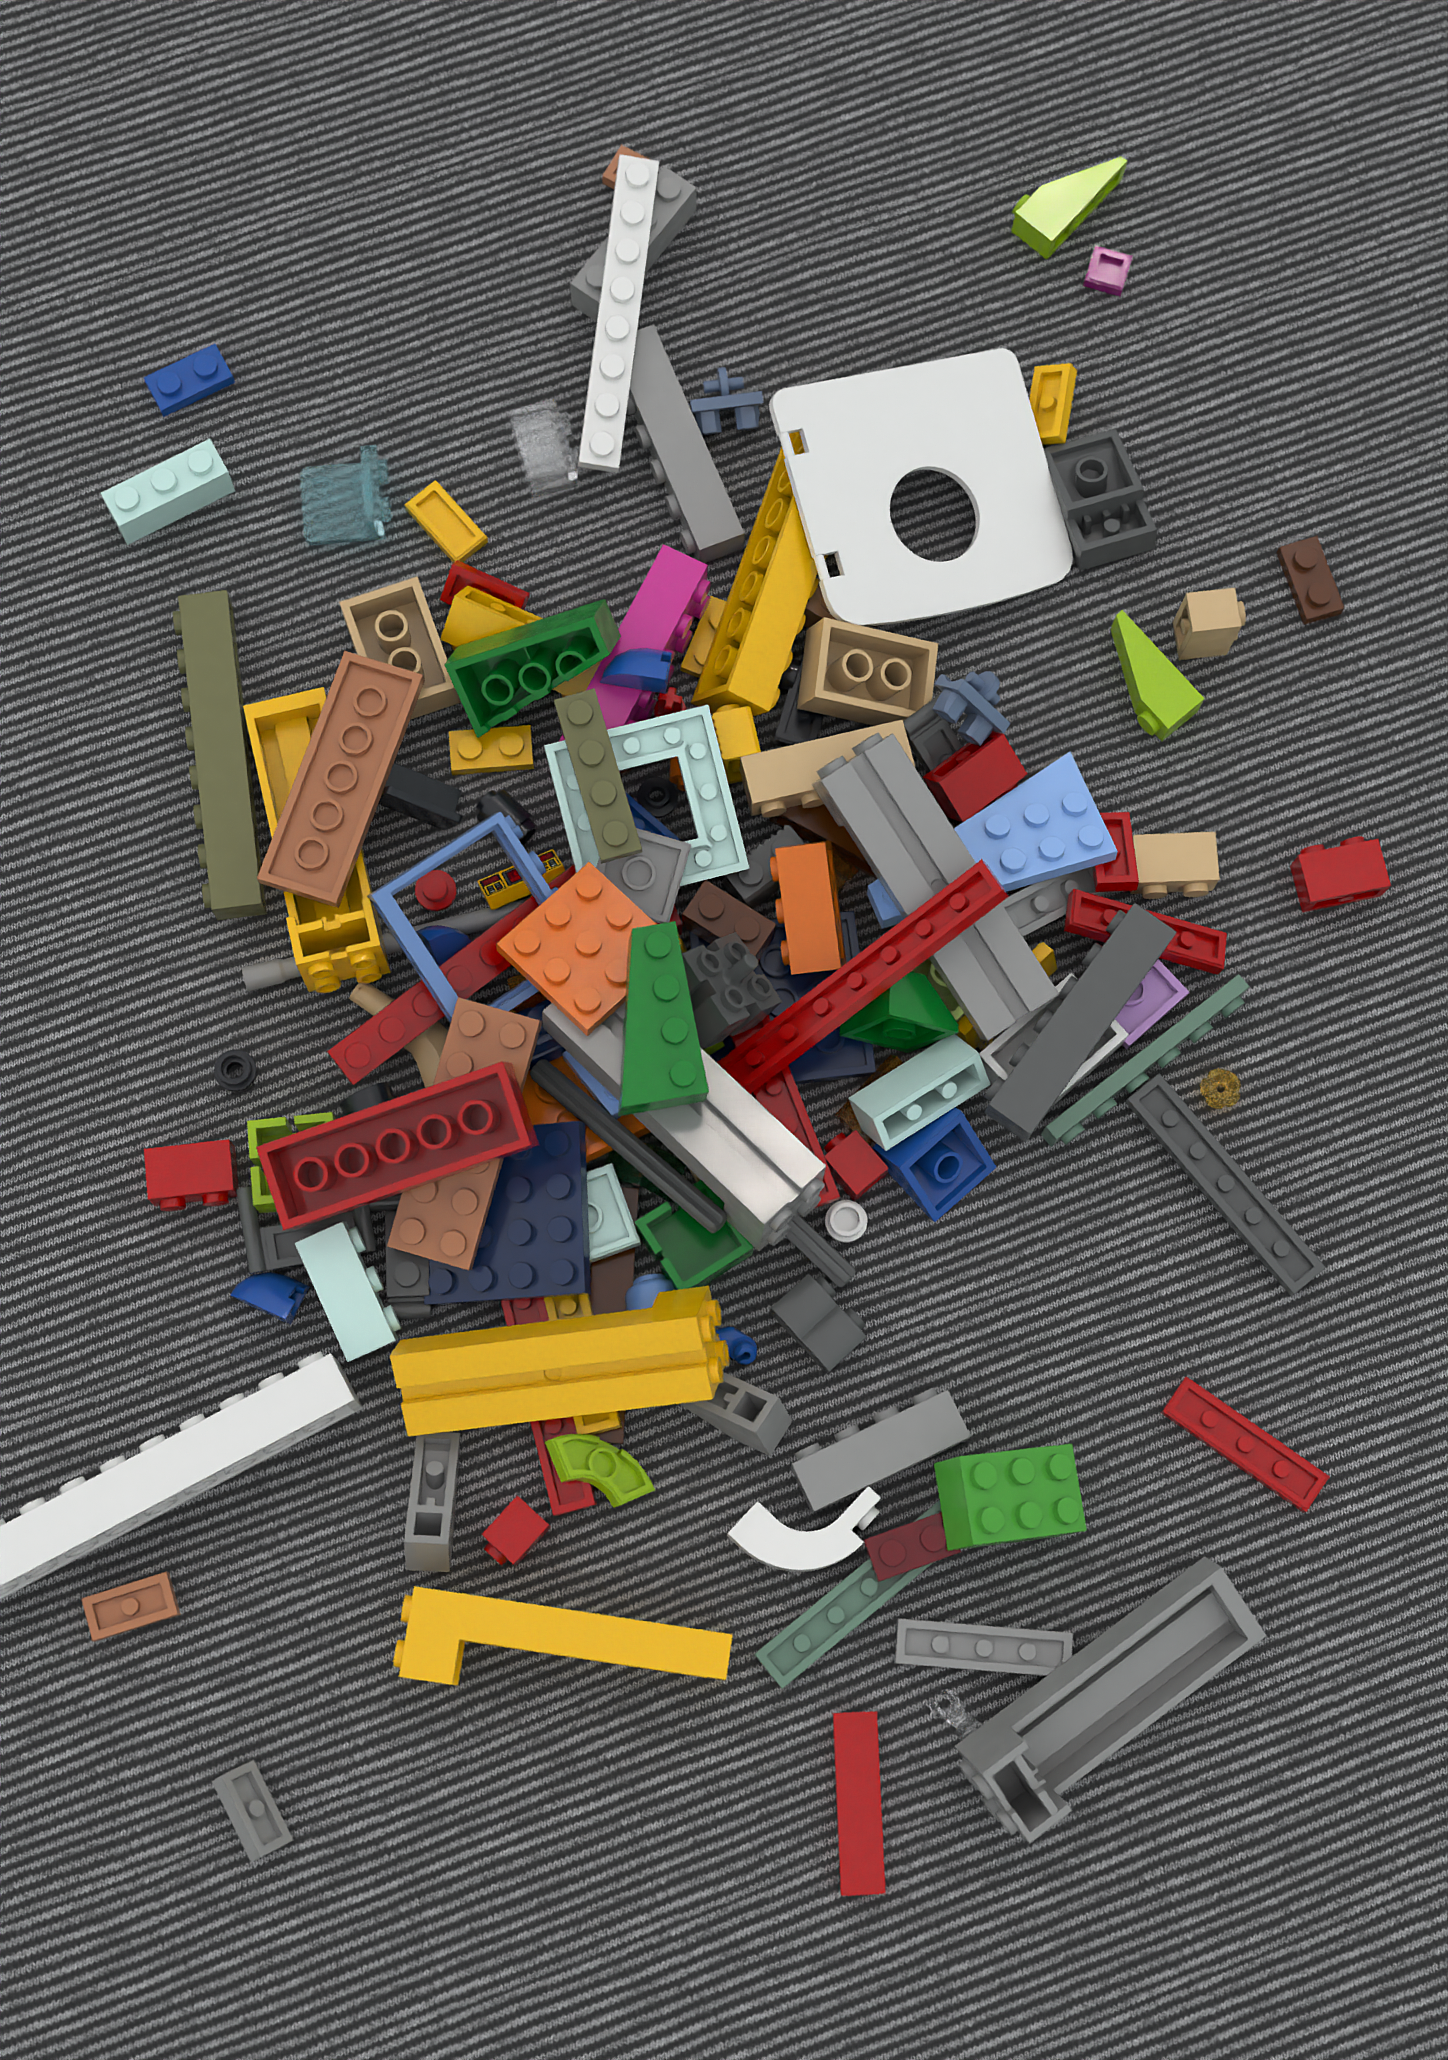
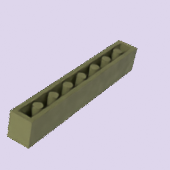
[173,590,267,920]

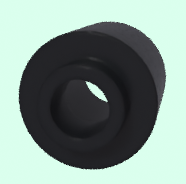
[476,789,538,846]

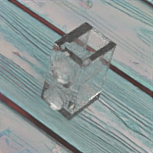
[509,398,583,499]

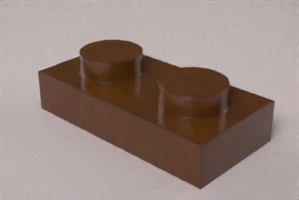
[1276,536,1344,625]

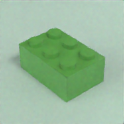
[934,1444,1087,1551]

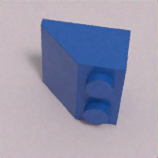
[872,1107,997,1222]

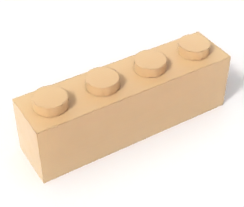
[739,719,915,818]

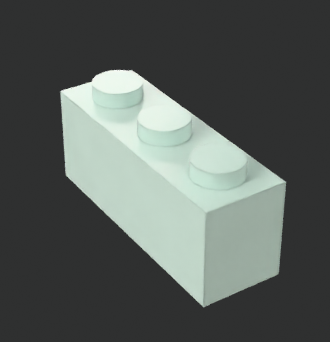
[101,439,235,545]
[848,1034,991,1151]
[295,1221,401,1362]

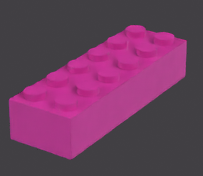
[559,544,711,772]

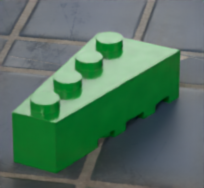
[444,599,621,738]
[618,921,709,1116]

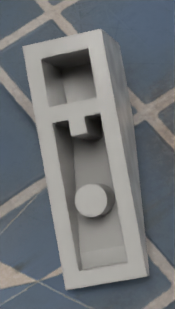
[680,1372,792,1456]
[404,1432,460,1572]

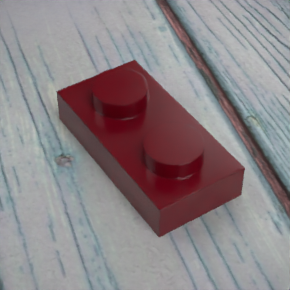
[863,1512,961,1582]

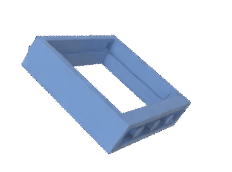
[367,811,558,1023]

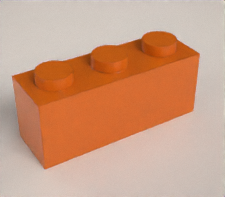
[770,840,847,975]

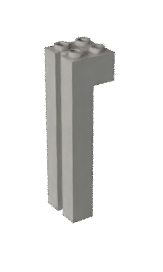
[812,732,1059,1041]
[542,1003,826,1251]
[955,1556,1266,1844]

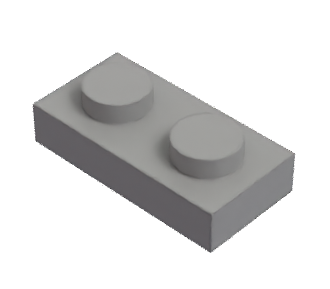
[212,1760,293,1863]

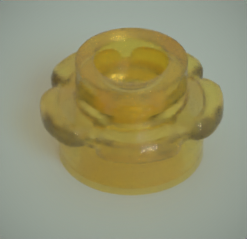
[1200,1068,1241,1109]

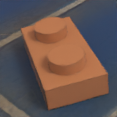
[81,1572,181,1642]

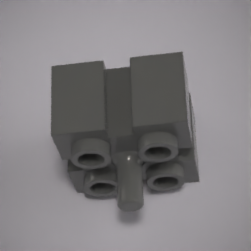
[682,932,782,1049]

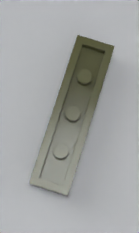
[554,688,642,864]

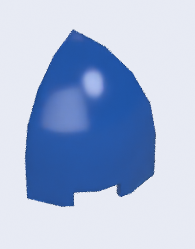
[600,648,672,694]
[416,925,471,966]
[230,1272,310,1325]

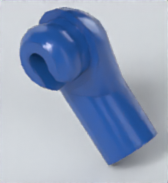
[716,1326,757,1365]

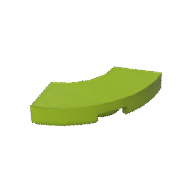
[545,1434,655,1508]

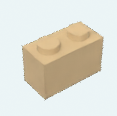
[1173,588,1246,660]
[1130,832,1220,899]

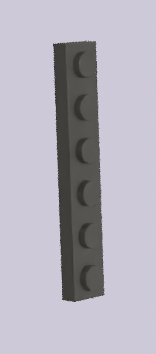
[1125,1073,1326,1296]

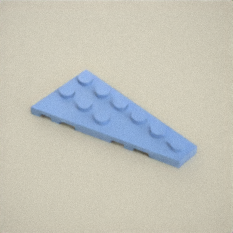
[867,752,1118,929]

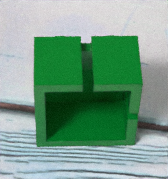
[635,1180,754,1290]

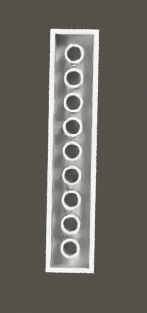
[0,1352,363,1600]

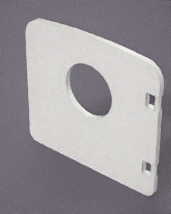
[769,348,1073,627]

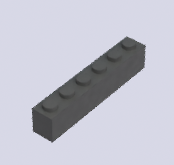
[984,903,1177,1142]

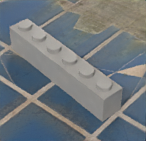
[626,324,745,563]

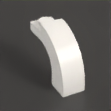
[727,1486,881,1572]

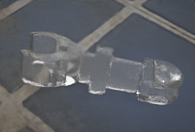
[929,1689,979,1740]

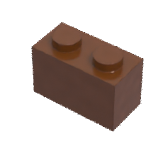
[682,880,776,961]

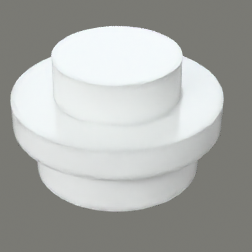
[825,1200,867,1243]

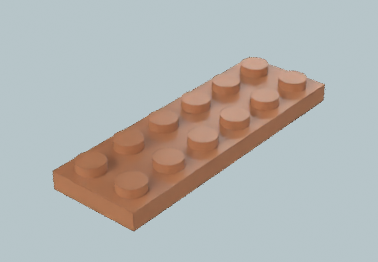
[257,651,425,908]
[387,997,542,1270]

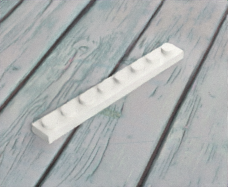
[577,154,659,473]

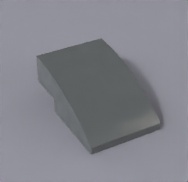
[1044,428,1157,571]

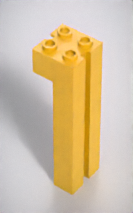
[243,687,391,993]
[390,1286,729,1437]
[393,1586,733,1686]

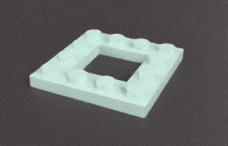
[544,705,750,886]

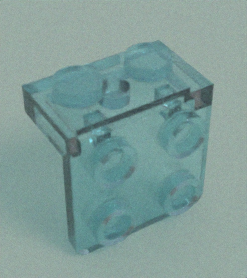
[300,445,392,545]

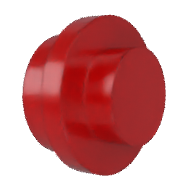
[415,870,457,911]

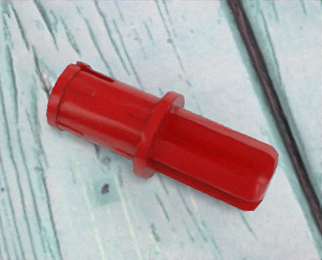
[654,687,686,718]

